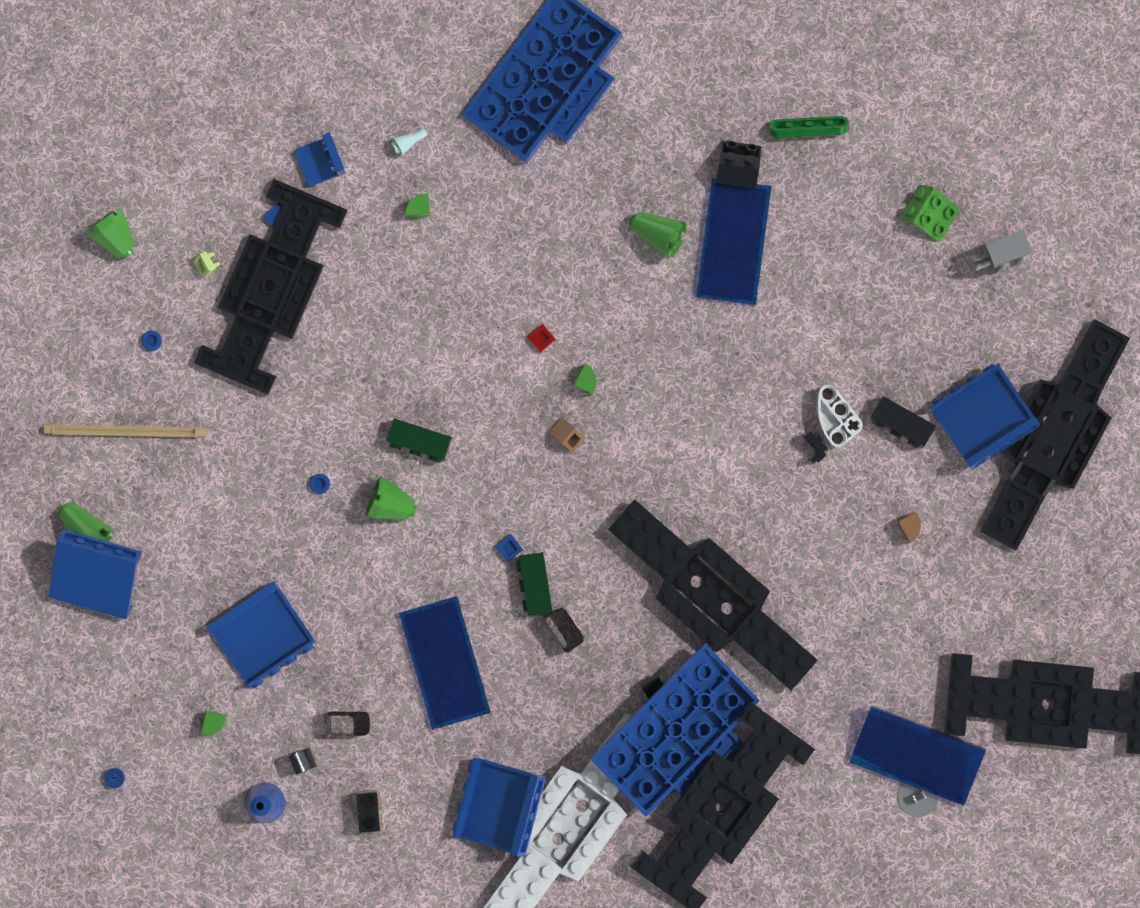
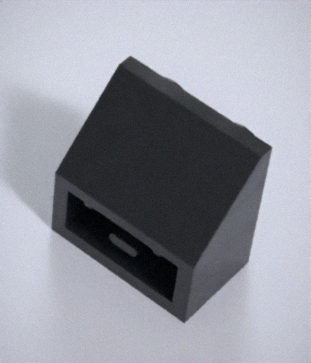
[716,140,762,189]

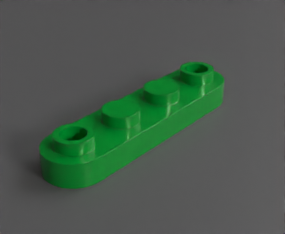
[769,116,849,138]

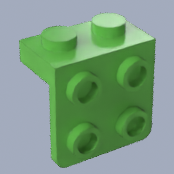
[900,184,959,241]

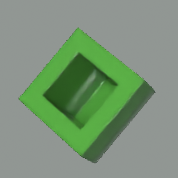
[405,194,430,218]
[574,363,596,395]
[201,711,228,736]

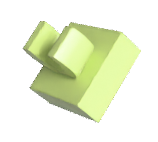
[193,251,220,278]

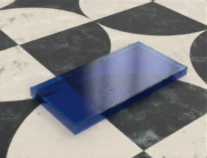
[696,178,772,306]
[399,596,491,730]
[849,705,986,806]

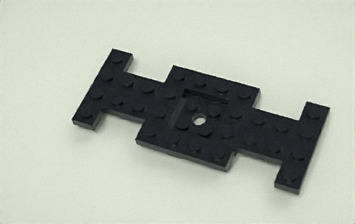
[194,179,348,395]
[944,653,1140,754]
[630,701,815,908]

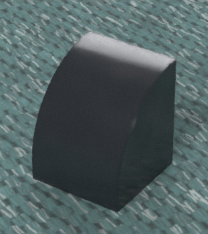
[289,747,317,775]

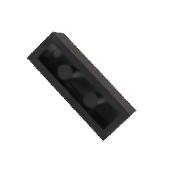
[870,396,936,449]

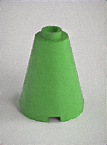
[629,212,688,259]
[59,503,114,542]

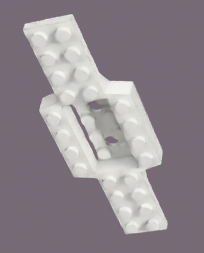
[483,712,632,908]

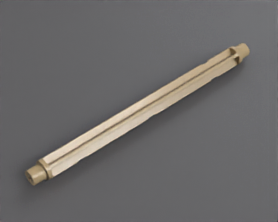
[44,424,207,438]

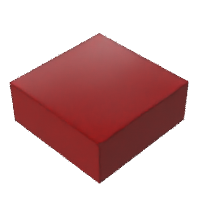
[527,324,556,353]

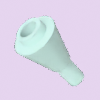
[391,129,427,156]

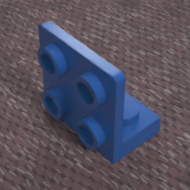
[295,132,346,187]

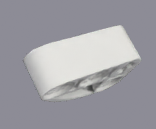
[816,385,863,448]

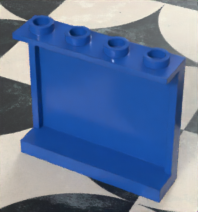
[930,363,1040,470]
[49,529,142,620]
[206,581,316,688]
[452,757,546,857]

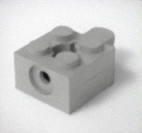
[967,230,1032,273]

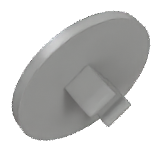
[898,776,938,817]

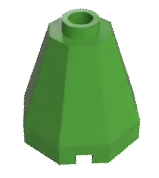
[86,207,135,259]
[365,477,417,519]

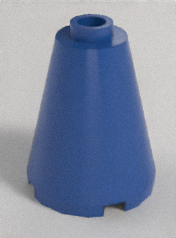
[245,782,285,823]

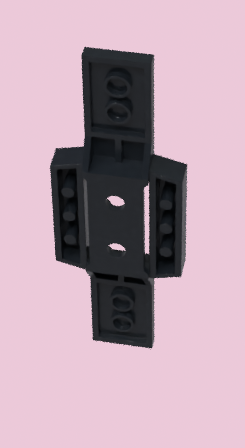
[980,319,1130,551]
[608,499,818,691]

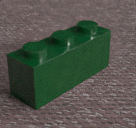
[386,418,452,463]
[516,552,552,616]

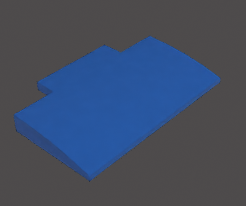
[462,0,623,163]
[590,643,760,817]

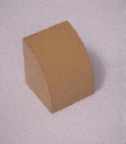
[549,418,585,453]
[897,512,921,543]

